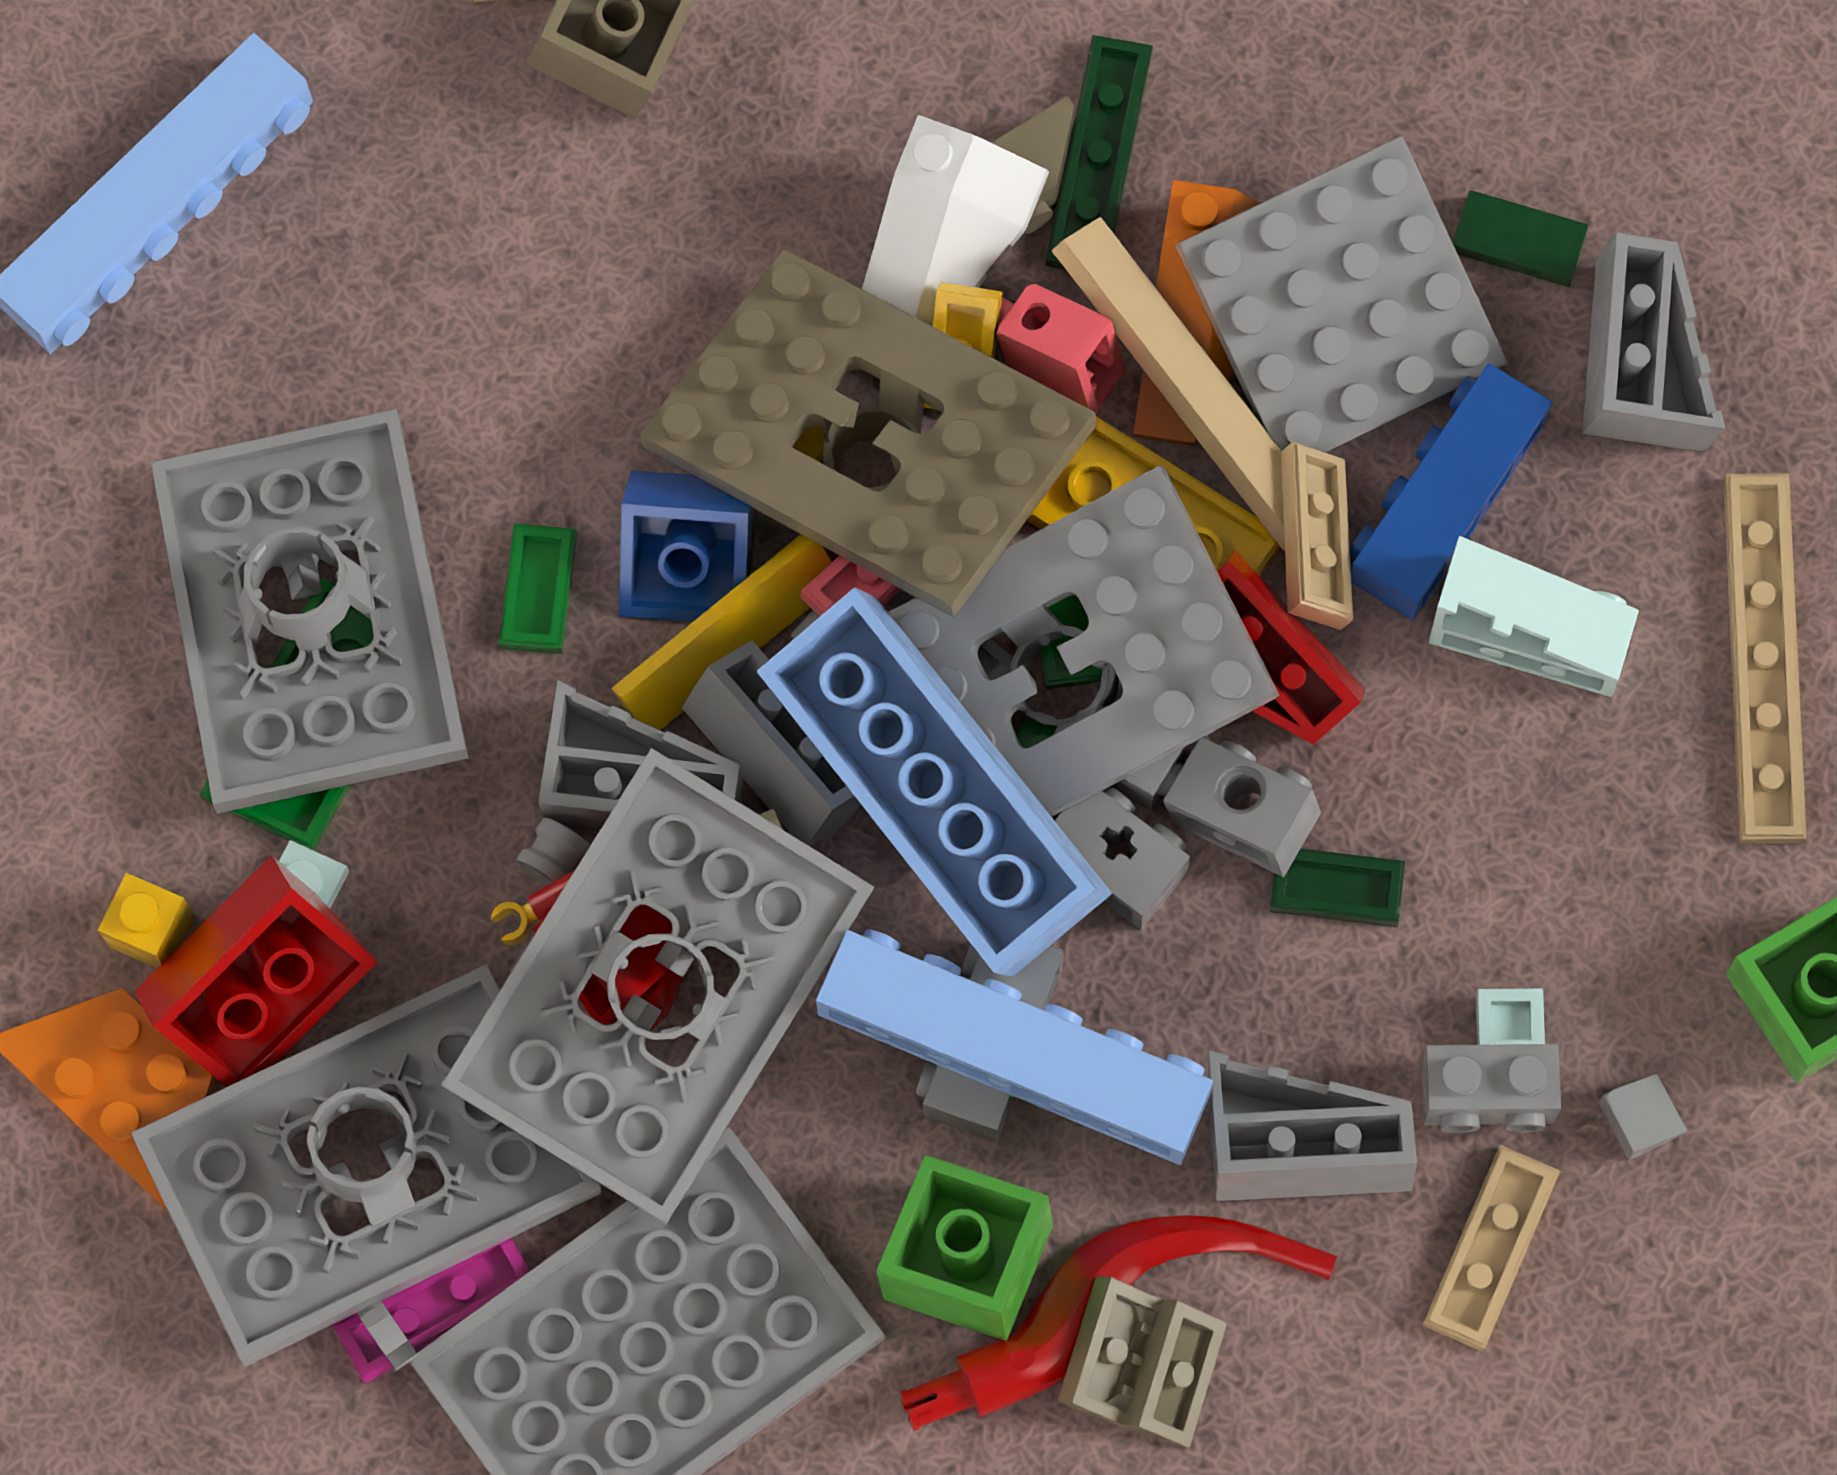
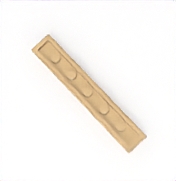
[1052,217,1285,550]
[1724,473,1807,844]

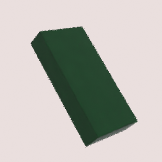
[1453,190,1589,288]
[1269,849,1405,927]

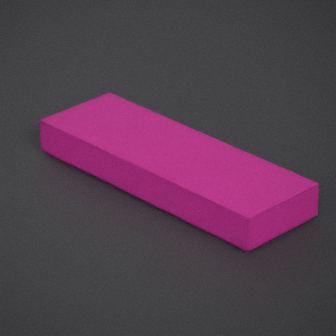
[333,1238,530,1384]

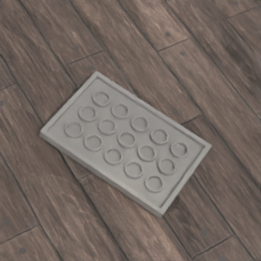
[410,1127,885,1475]

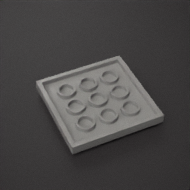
[1175,136,1508,452]

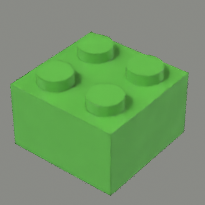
[1726,897,1837,1084]
[876,1155,1053,1341]

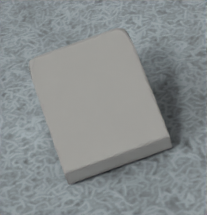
[1598,1074,1687,1161]

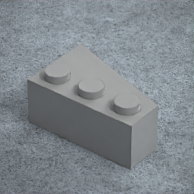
[1582,232,1726,451]

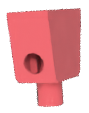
[996,284,1126,414]

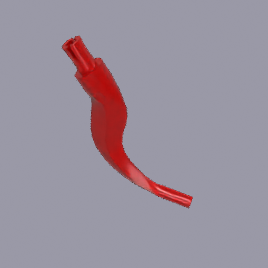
[898,1215,1338,1431]

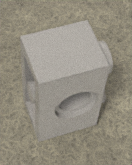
[1163,737,1321,877]

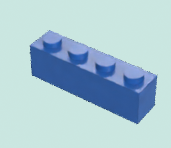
[1350,363,1553,621]

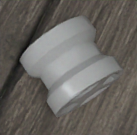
[515,817,590,886]

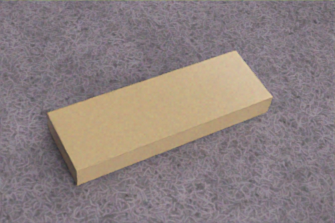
[1281,442,1353,630]
[1423,1145,1560,1352]

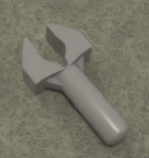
[357,1301,418,1371]

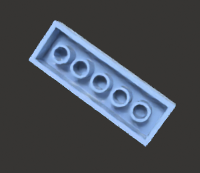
[757,587,1112,977]

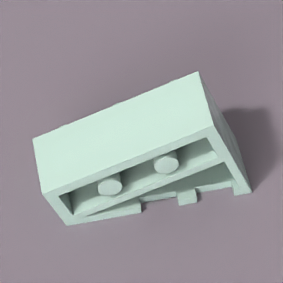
[1428,536,1639,697]

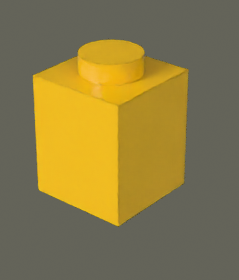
[98,873,196,968]

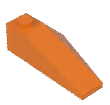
[1133,180,1260,446]

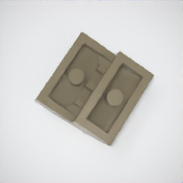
[1057,1276,1227,1448]

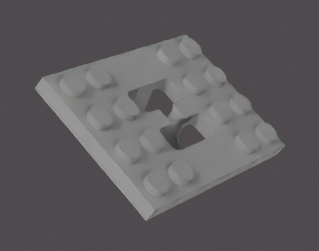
[151,409,469,814]
[888,465,1280,817]
[442,748,874,1224]
[131,964,601,1368]

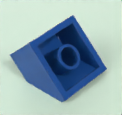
[619,470,755,622]

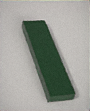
[1046,35,1153,270]

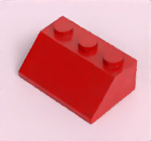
[134,855,378,1087]

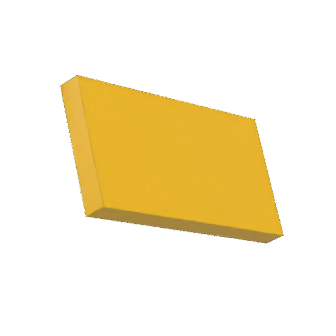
[1026,416,1280,576]

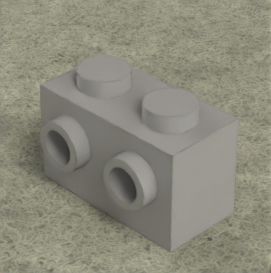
[1422,1044,1561,1133]

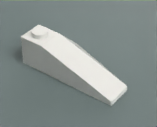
[862,115,1049,326]

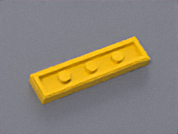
[611,534,832,730]

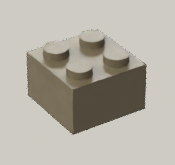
[525,0,695,119]

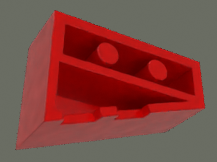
[1216,550,1365,745]

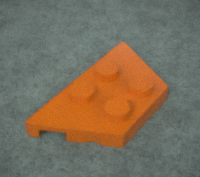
[0,988,216,1211]

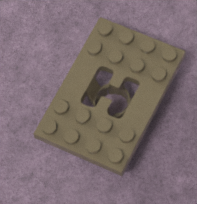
[639,249,1097,618]

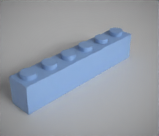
[0,33,313,354]
[816,929,1213,1165]

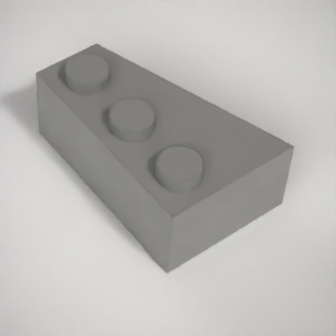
[538,680,744,830]
[1207,1050,1417,1201]

